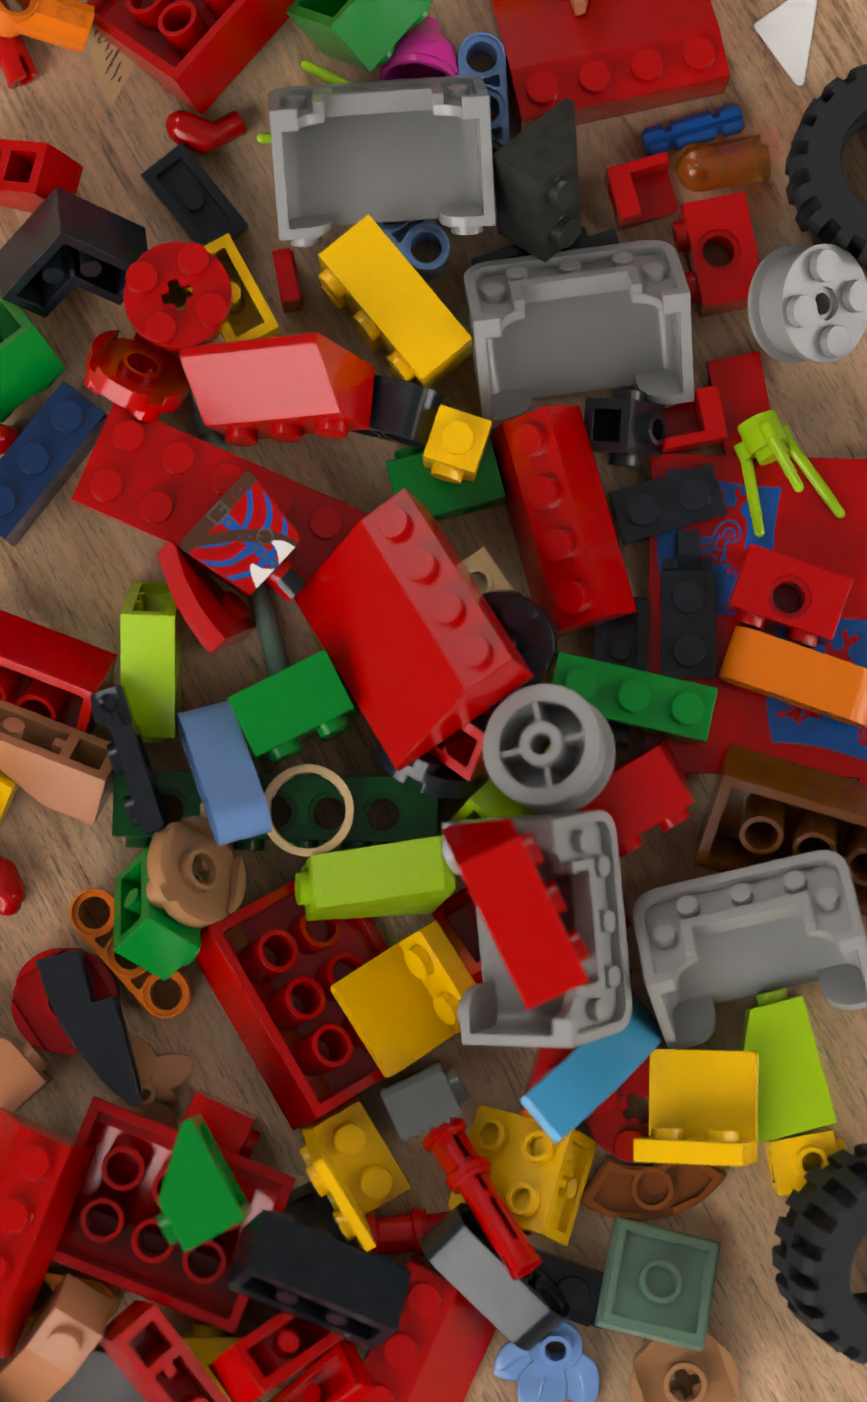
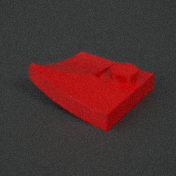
[157,540,256,654]

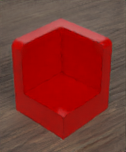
[603,152,678,231]
[661,385,728,454]

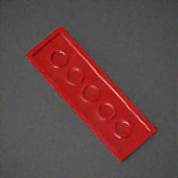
[71,403,368,599]

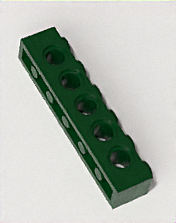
[112,772,438,851]

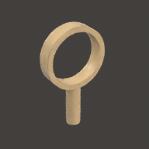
[200,764,355,857]

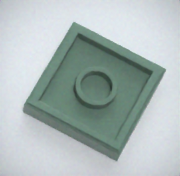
[595,1217,721,1351]

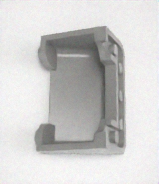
[268,75,496,247]
[463,240,694,429]
[442,810,632,1048]
[633,850,867,1049]

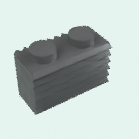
[380,1061,469,1142]

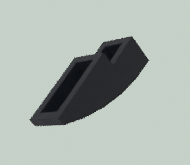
[36,949,146,1107]

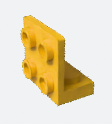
[330,920,476,1078]
[634,1048,759,1166]
[299,1095,412,1252]
[448,1105,597,1246]

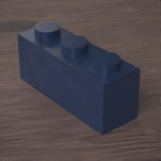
[0,380,108,547]

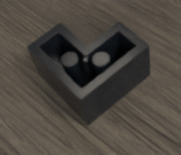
[0,187,148,318]

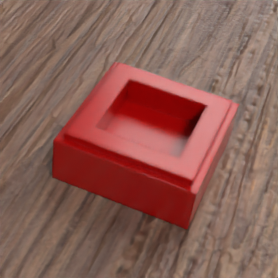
[272,248,304,314]

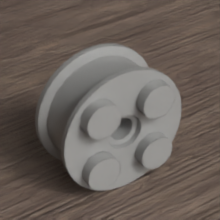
[748,244,867,363]
[483,684,615,814]

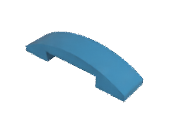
[519,991,664,1144]

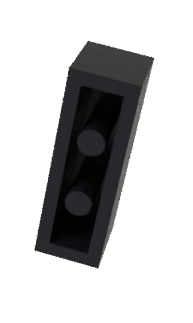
[226,1209,411,1349]

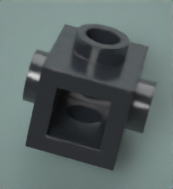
[584,389,667,467]

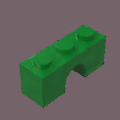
[545,652,718,745]

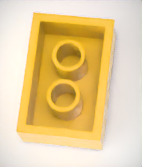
[318,214,472,390]

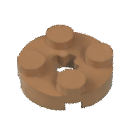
[146,816,246,928]
[630,1332,740,1402]

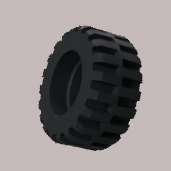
[785,64,867,274]
[772,1143,867,1365]

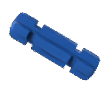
[641,103,744,157]

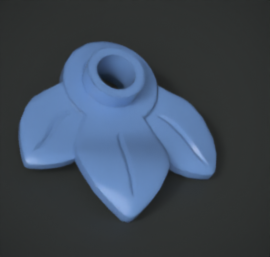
[493,1320,600,1402]

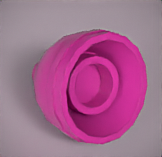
[379,17,459,81]

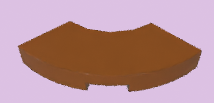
[580,1156,727,1221]

